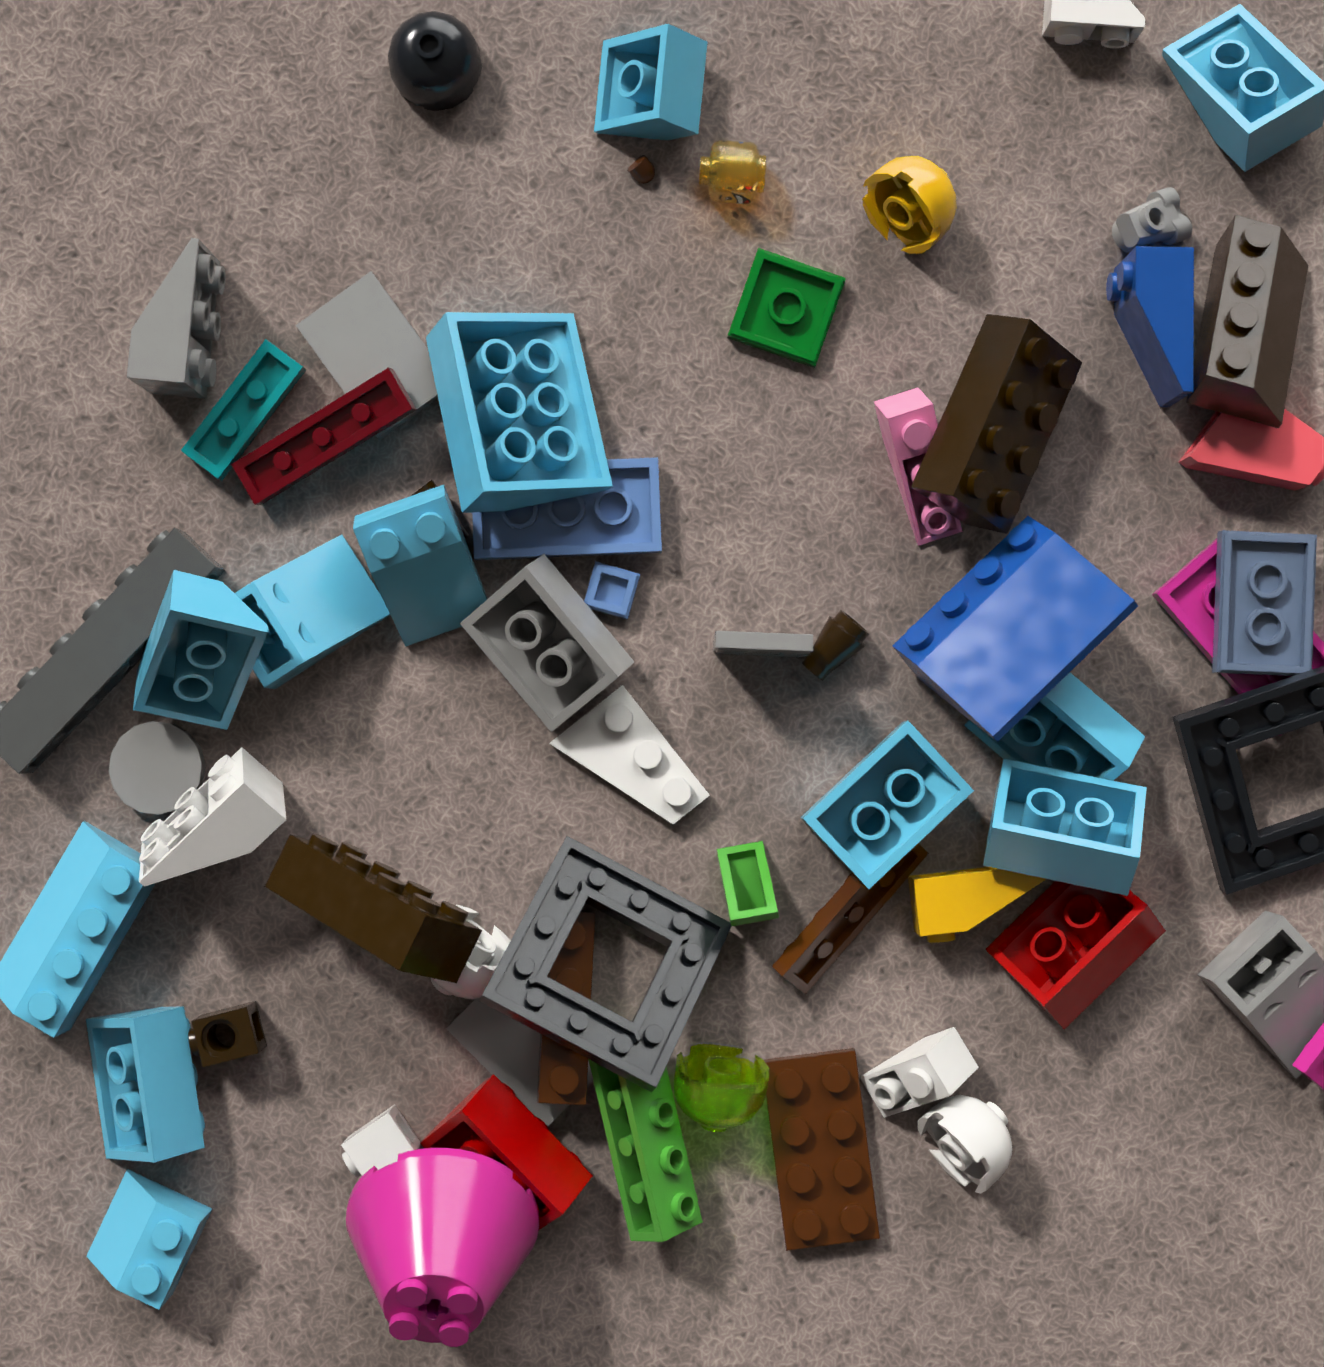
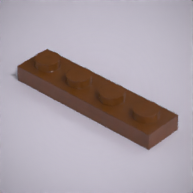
[772,843,929,995]
[537,912,595,1105]

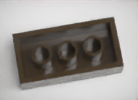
[911,314,1082,534]
[264,833,482,983]

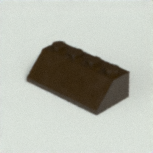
[1186,215,1308,428]

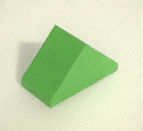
[717,841,779,926]

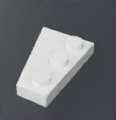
[549,685,710,824]

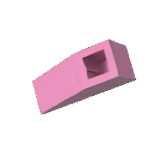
[874,388,962,546]

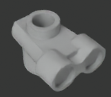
[1112,187,1192,253]

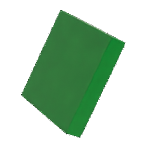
[727,248,846,368]

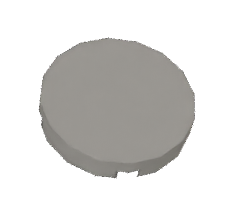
[108,721,206,815]

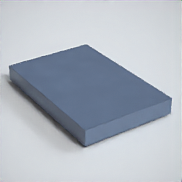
[1212,530,1317,676]

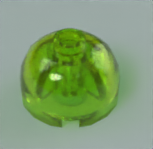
[674,1044,769,1132]

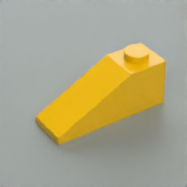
[908,867,1046,943]

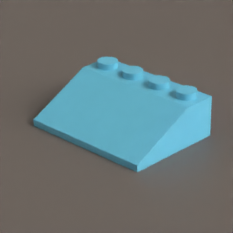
[426,312,613,513]

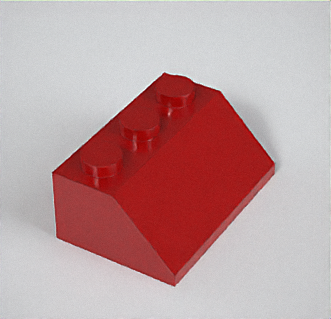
[985,881,1166,1030]
[420,1074,593,1230]

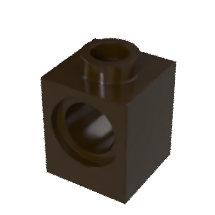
[188,1001,267,1067]

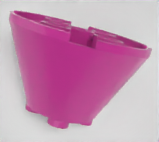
[346,1148,539,1347]

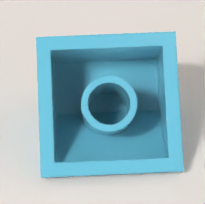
[594,24,708,140]
[86,1169,212,1310]

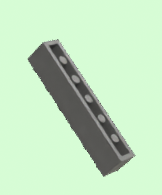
[0,527,225,774]

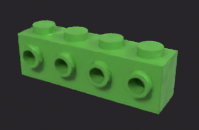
[588,1059,703,1242]

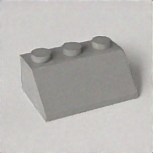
[460,554,634,732]

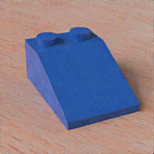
[1106,246,1194,407]

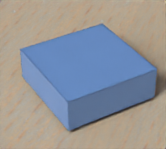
[584,561,640,620]

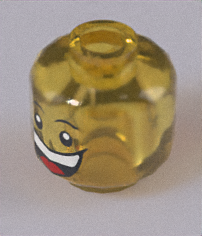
[699,140,766,204]

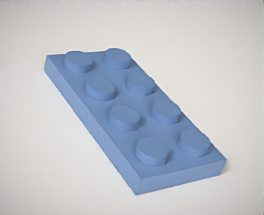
[472,457,662,560]

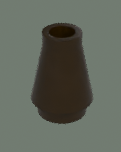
[802,610,869,681]

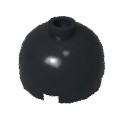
[388,11,482,111]

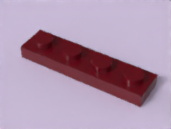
[231,367,417,505]

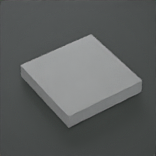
[713,631,813,658]

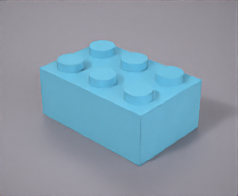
[983,759,1147,896]

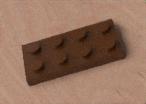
[761,1048,880,1251]

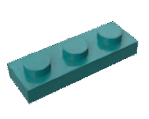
[181,339,306,481]

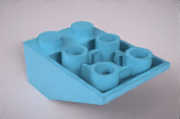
[234,535,390,689]

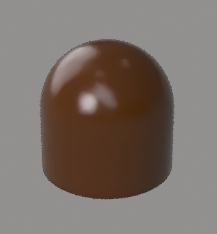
[627,155,655,184]

